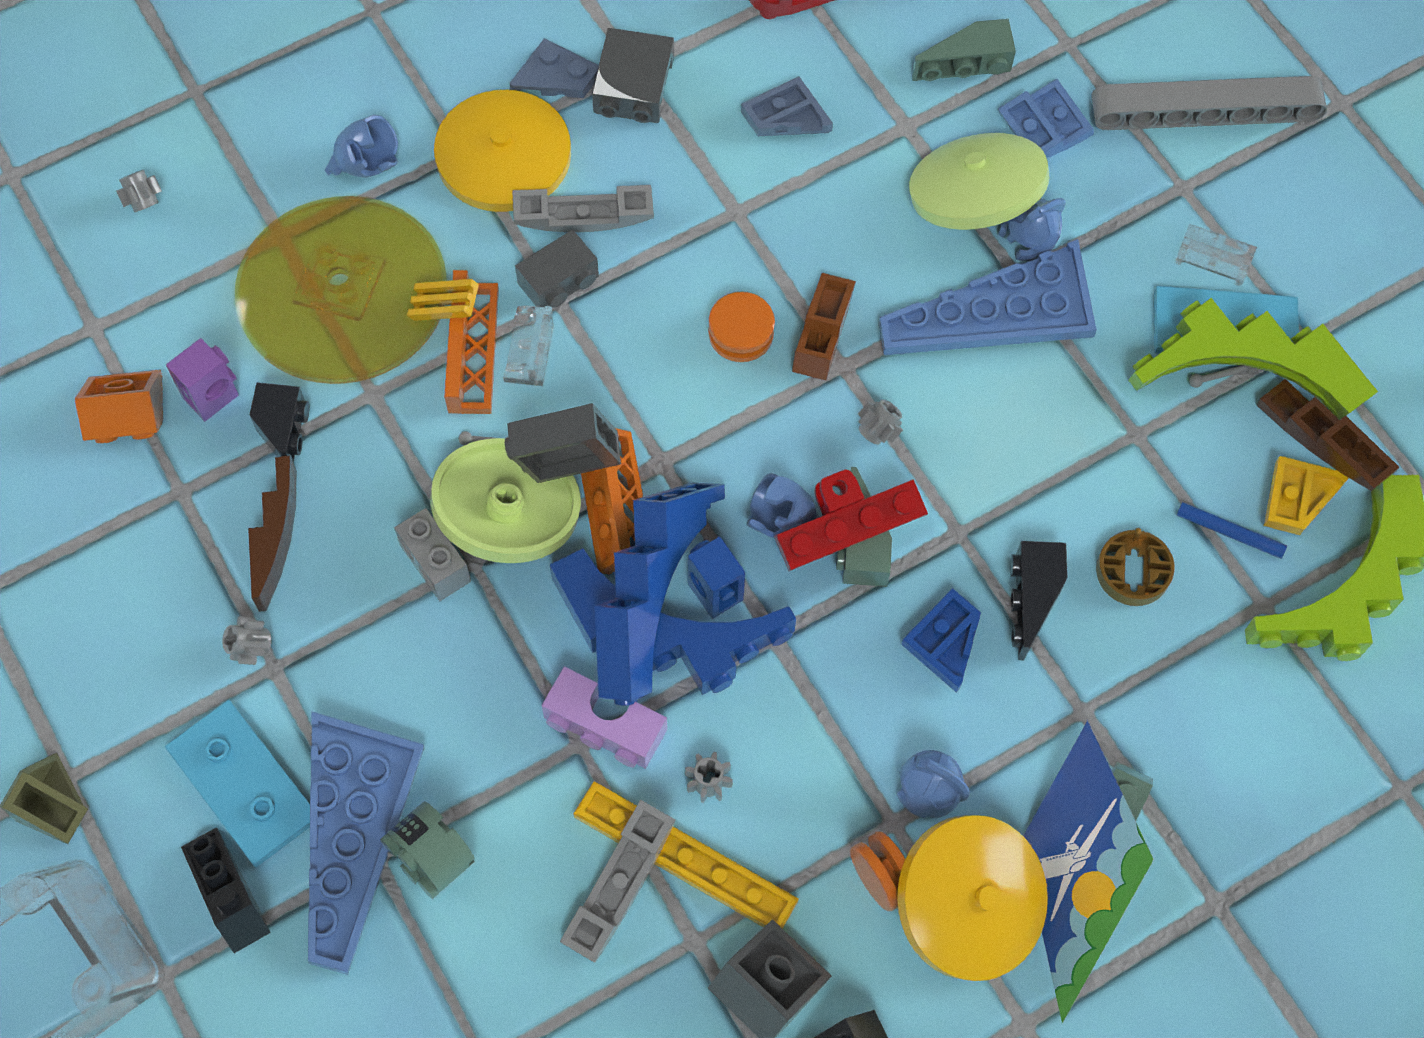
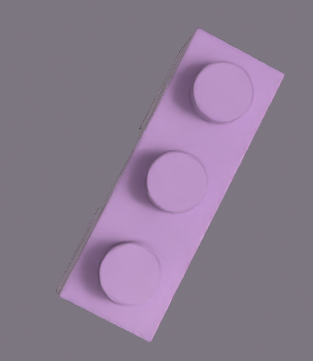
[541,666,667,769]

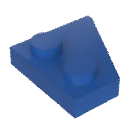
[901,588,981,693]

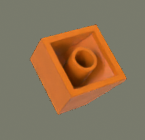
[75,369,163,443]

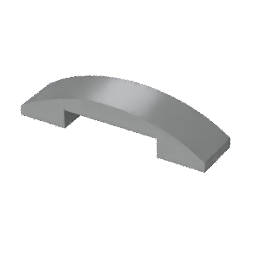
[512,185,654,232]
[560,800,676,962]

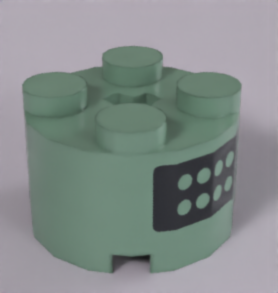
[380,801,475,899]

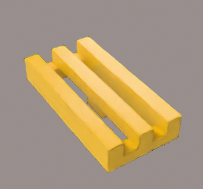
[407,279,479,321]

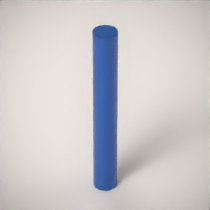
[1177,502,1287,559]

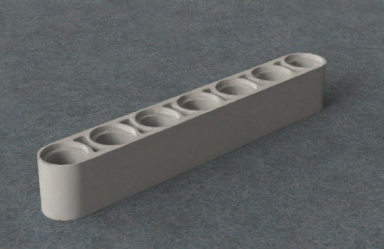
[1091,76,1327,130]

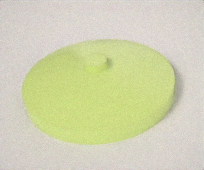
[909,133,1050,230]
[430,438,581,563]

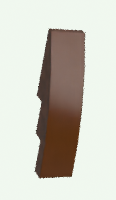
[1257,379,1400,491]
[248,456,297,612]

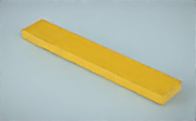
[573,781,799,929]

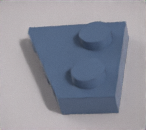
[509,38,599,98]
[741,76,833,136]

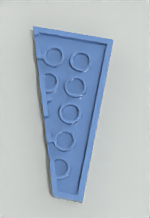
[879,239,1097,355]
[308,711,424,975]

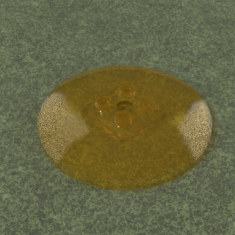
[235,196,447,384]

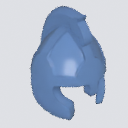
[324,115,398,178]
[999,198,1066,261]
[746,473,820,538]
[896,750,970,818]

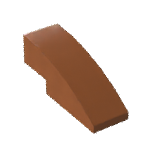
[792,273,856,381]

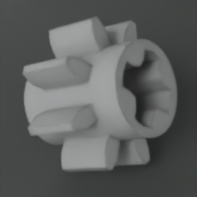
[116,170,162,212]
[858,399,903,445]
[222,616,271,665]
[685,752,733,803]

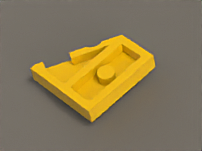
[1264,456,1348,535]

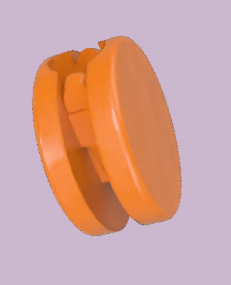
[708,292,775,362]
[850,831,905,911]

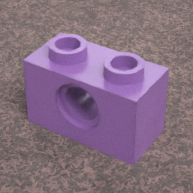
[166,338,239,422]

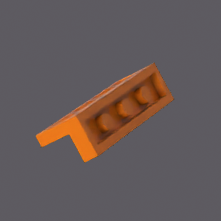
[444,270,499,414]
[581,428,643,575]

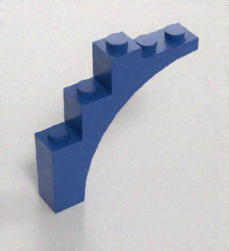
[549,548,796,695]

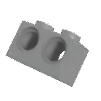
[394,508,471,602]

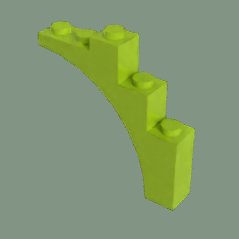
[1128,298,1378,420]
[1245,475,1424,661]

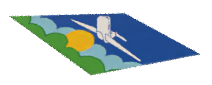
[1023,720,1154,1024]

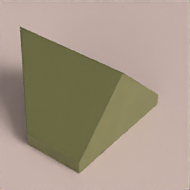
[0,752,88,844]

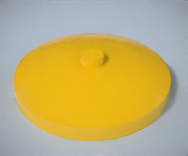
[434,90,571,212]
[897,815,1048,981]

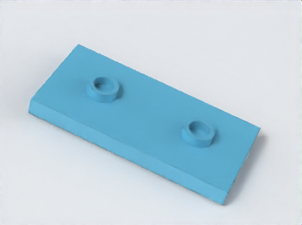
[1154,286,1299,354]
[164,700,310,868]

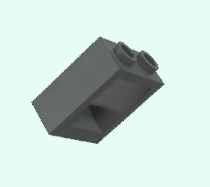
[504,403,621,483]

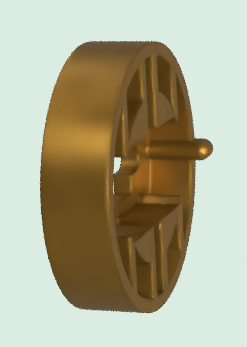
[1096,528,1175,606]

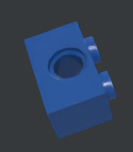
[688,536,745,619]

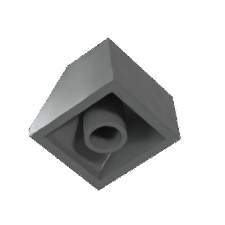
[708,919,832,1038]

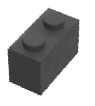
[515,230,599,313]

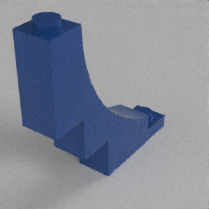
[594,482,725,706]

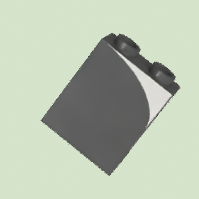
[592,28,674,123]

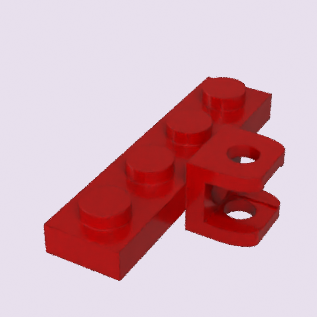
[774,469,928,571]

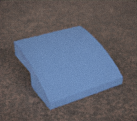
[998,79,1094,158]

